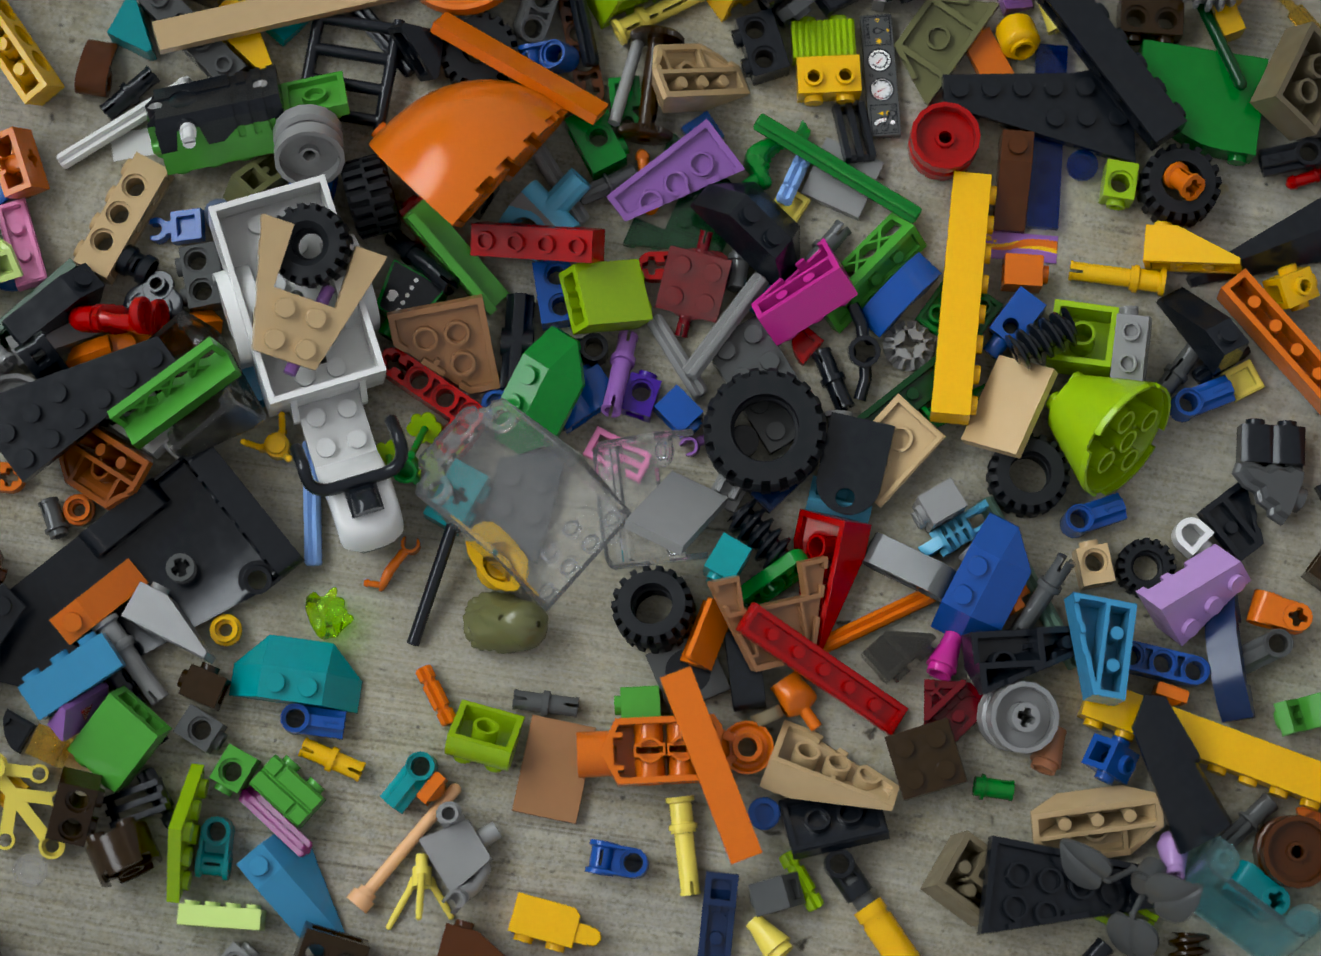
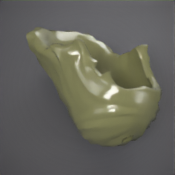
[463,591,549,654]

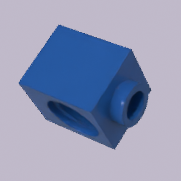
[654,385,704,439]

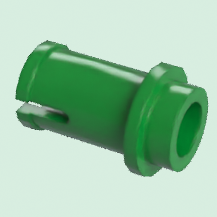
[972,774,1015,801]

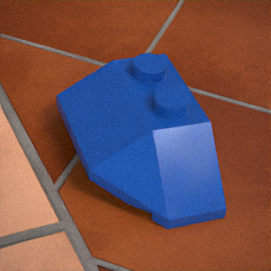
[931,512,1032,636]

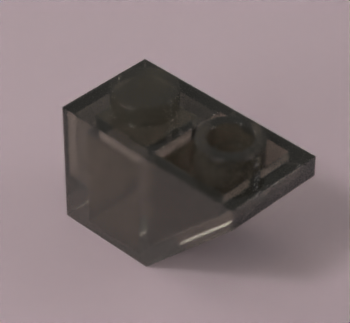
[860,631,936,684]

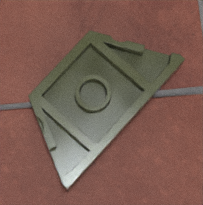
[894,0,999,106]

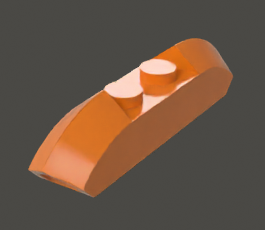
[66,310,224,368]

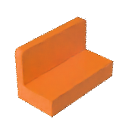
[680,597,728,671]

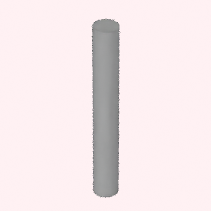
[608,39,644,127]

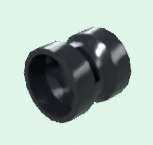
[115,244,159,284]

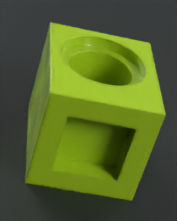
[1098,159,1140,211]

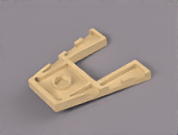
[251,213,387,371]

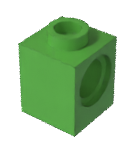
[614,686,661,718]
[209,743,261,797]

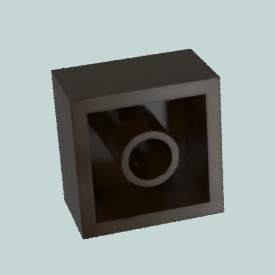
[884,718,968,801]

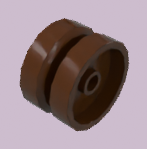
[1252,815,1321,889]

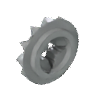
[883,320,934,371]

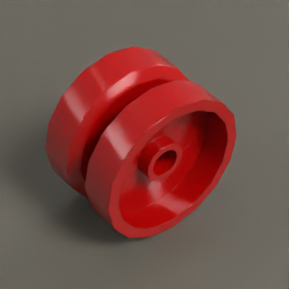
[907,101,981,181]

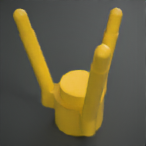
[240,411,293,463]

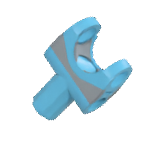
[499,168,592,262]

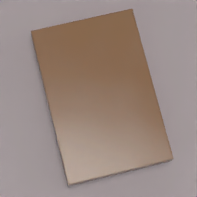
[512,715,596,824]

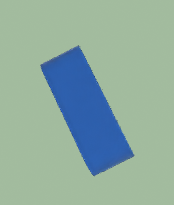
[1129,641,1210,688]

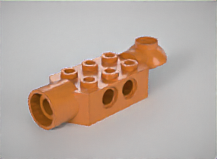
[576,714,774,787]

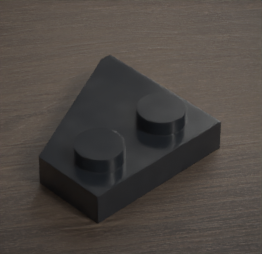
[1196,482,1264,561]

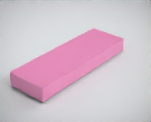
[0,198,48,292]

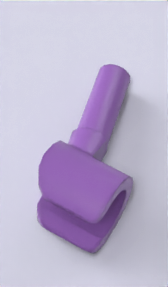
[679,435,705,457]

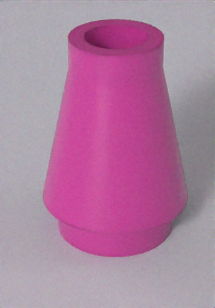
[926,631,962,681]

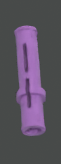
[601,330,638,418]

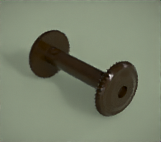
[618,25,685,146]

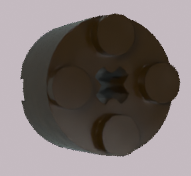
[85,816,163,887]

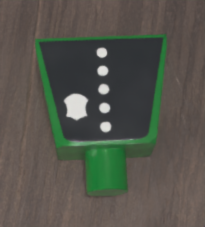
[377,259,449,342]

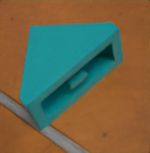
[107,0,157,61]

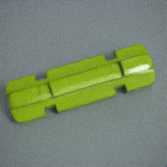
[779,850,824,912]

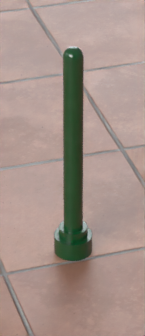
[1192,0,1247,91]

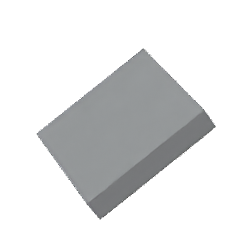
[801,137,884,221]

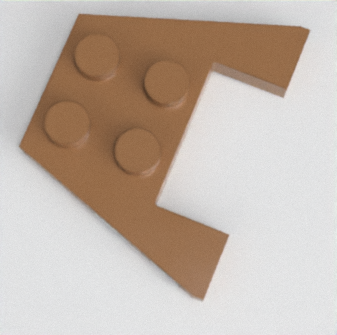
[707,556,829,672]

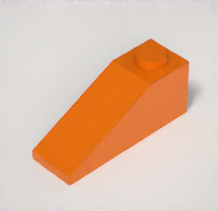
[49,558,149,645]

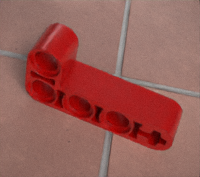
[381,347,487,461]

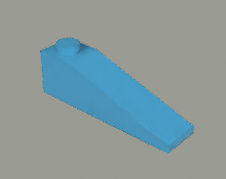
[236,834,345,956]

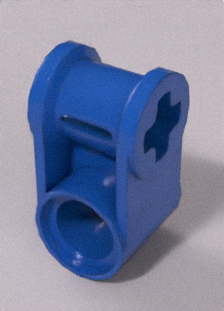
[518,39,580,75]
[584,839,649,879]

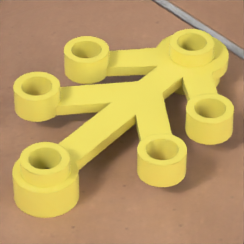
[0,753,66,859]

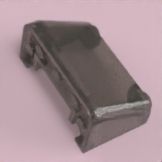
[149,309,266,458]

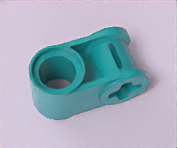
[194,816,235,881]
[1223,860,1290,918]

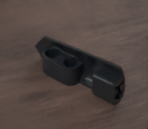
[1131,694,1232,854]

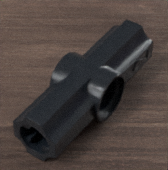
[1257,137,1321,178]
[500,293,535,390]

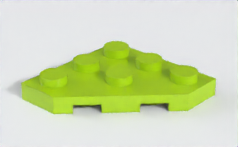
[166,763,209,903]

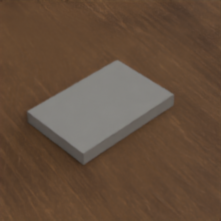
[624,471,728,555]

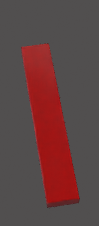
[735,602,909,735]

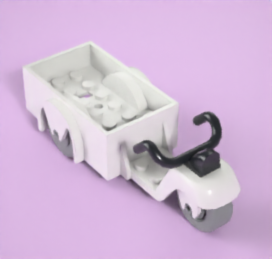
[208,174,408,553]

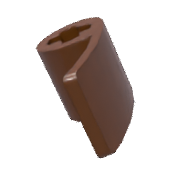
[74,40,119,98]

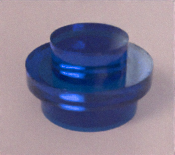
[1066,150,1098,181]

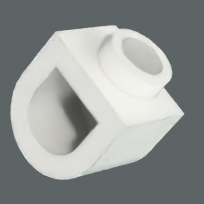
[1171,517,1214,560]

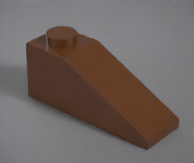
[993,129,1035,233]
[437,919,506,956]

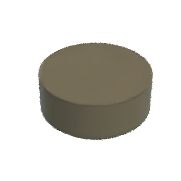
[750,704,784,726]

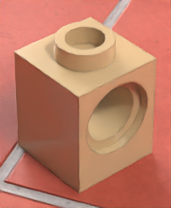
[1071,539,1116,591]

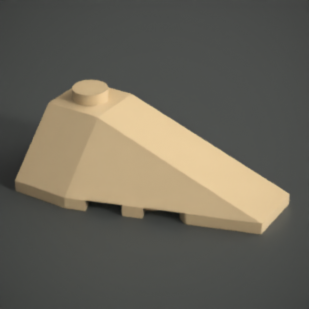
[759,719,900,811]

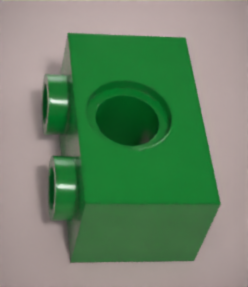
[564,109,630,181]

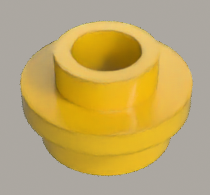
[209,614,243,647]

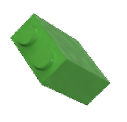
[67,685,172,793]

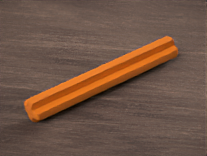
[823,591,936,653]

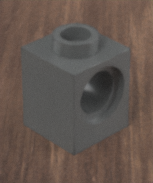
[173,704,228,754]
[748,872,806,917]

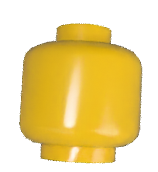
[995,13,1041,60]

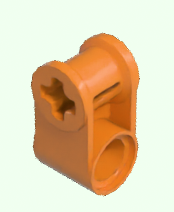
[1246,589,1313,635]

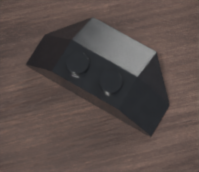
[690,182,800,285]

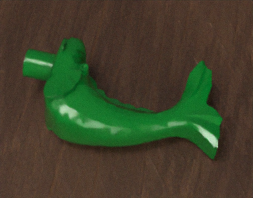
[742,120,811,190]

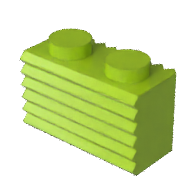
[790,15,856,66]

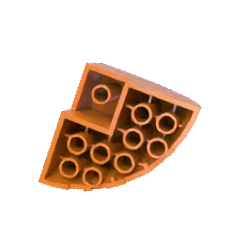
[368,79,570,228]

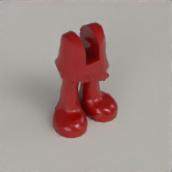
[69,296,170,337]

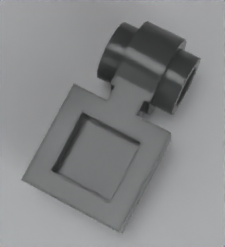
[773,0,815,29]

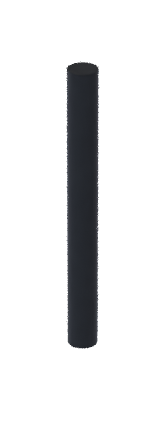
[407,520,460,646]

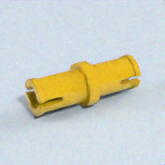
[298,737,366,782]

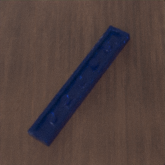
[1026,44,1068,231]

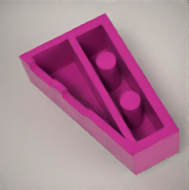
[751,238,858,346]

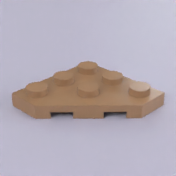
[387,294,500,394]

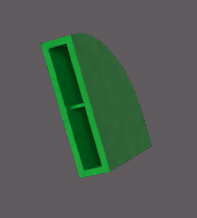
[1138,39,1269,166]

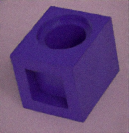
[621,370,662,423]

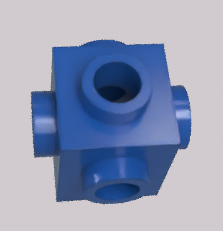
[1081,733,1140,785]

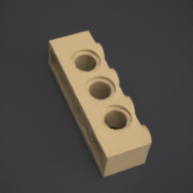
[73,152,174,285]

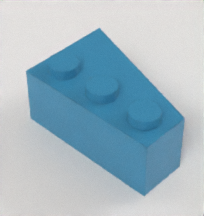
[1064,592,1137,706]
[17,631,126,721]

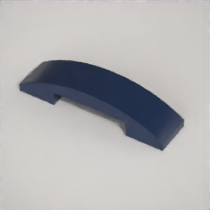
[1204,594,1256,723]
[698,871,739,956]

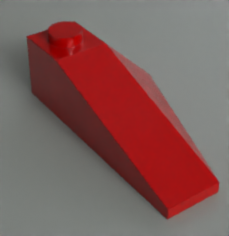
[793,509,872,649]

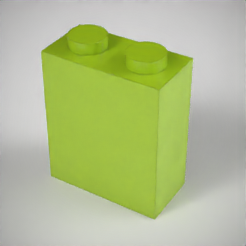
[559,259,653,335]

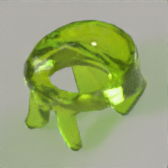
[305,587,354,640]

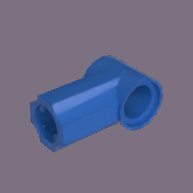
[1170,375,1236,422]
[1060,493,1128,538]
[280,703,347,740]

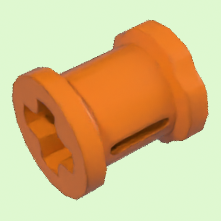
[1163,162,1205,201]

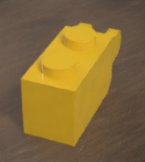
[508,892,602,953]

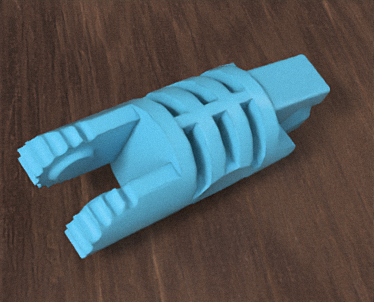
[918,499,989,558]

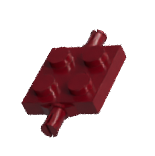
[655,229,733,338]

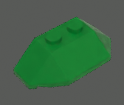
[494,326,585,454]

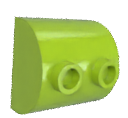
[444,699,525,772]

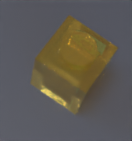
[25,723,74,769]

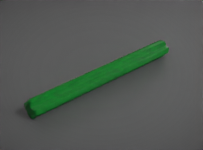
[753,114,922,224]

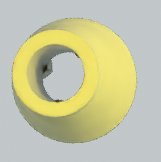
[746,916,793,956]

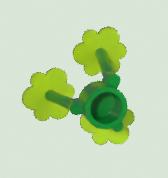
[376,412,445,492]

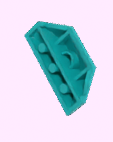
[229,635,363,714]

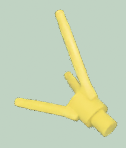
[386,853,454,930]

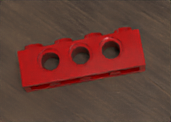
[470,221,605,263]

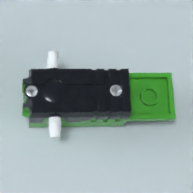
[145,64,350,175]

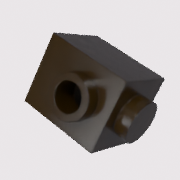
[177,662,231,712]

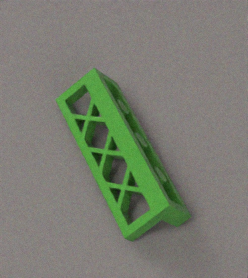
[401,199,509,316]
[824,212,927,334]
[107,336,242,450]

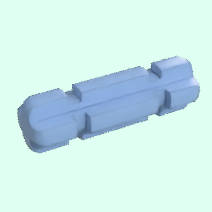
[776,155,810,206]

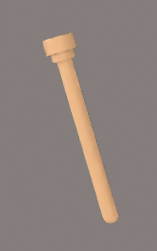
[346,783,461,914]

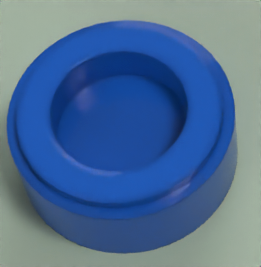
[748,797,781,830]

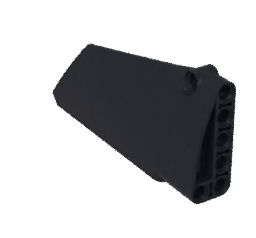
[0,437,305,687]

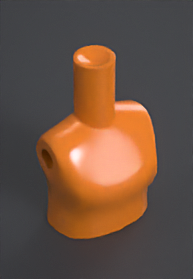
[770,671,822,732]

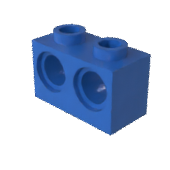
[532,260,571,331]

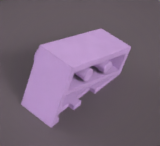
[1136,544,1251,646]

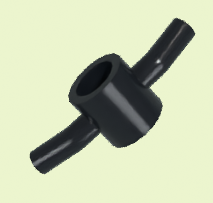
[847,302,881,402]

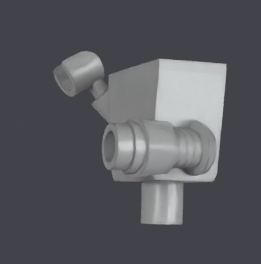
[419,801,503,914]

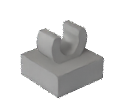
[711,474,746,514]

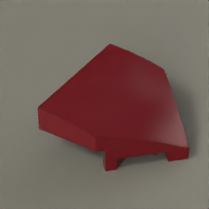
[924,679,983,742]

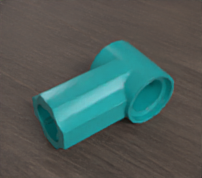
[380,751,438,814]

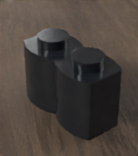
[1236,418,1306,467]

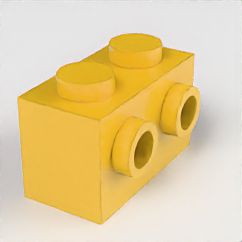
[795,54,862,106]

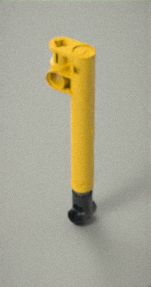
[824,849,921,956]

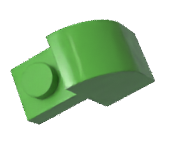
[1274,692,1321,737]

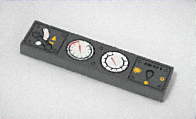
[860,14,901,139]

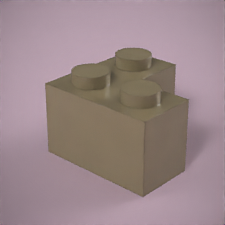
[920,830,987,927]

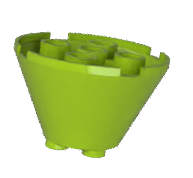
[1046,371,1171,497]

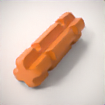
[416,665,456,727]

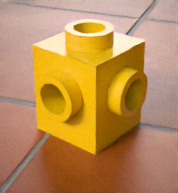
[1262,263,1320,312]

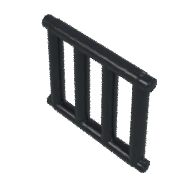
[301,14,405,130]

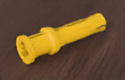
[1068,260,1167,297]

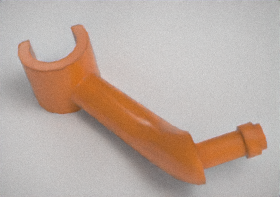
[364,536,421,592]

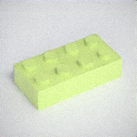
[177,900,266,931]

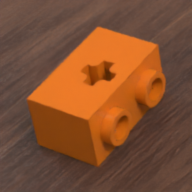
[0,126,50,199]

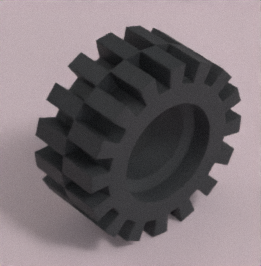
[1115,538,1176,598]

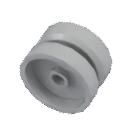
[273,104,345,183]
[976,681,1060,754]

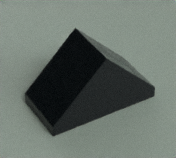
[387,23,444,82]

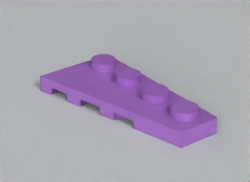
[606,119,745,222]

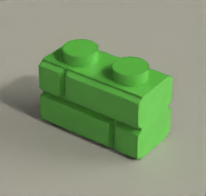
[249,754,327,829]

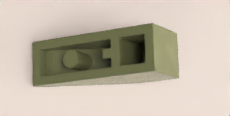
[223,153,288,201]

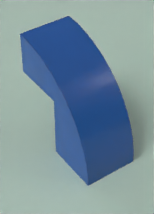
[862,252,942,338]

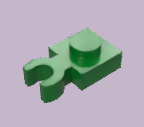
[608,75,641,131]

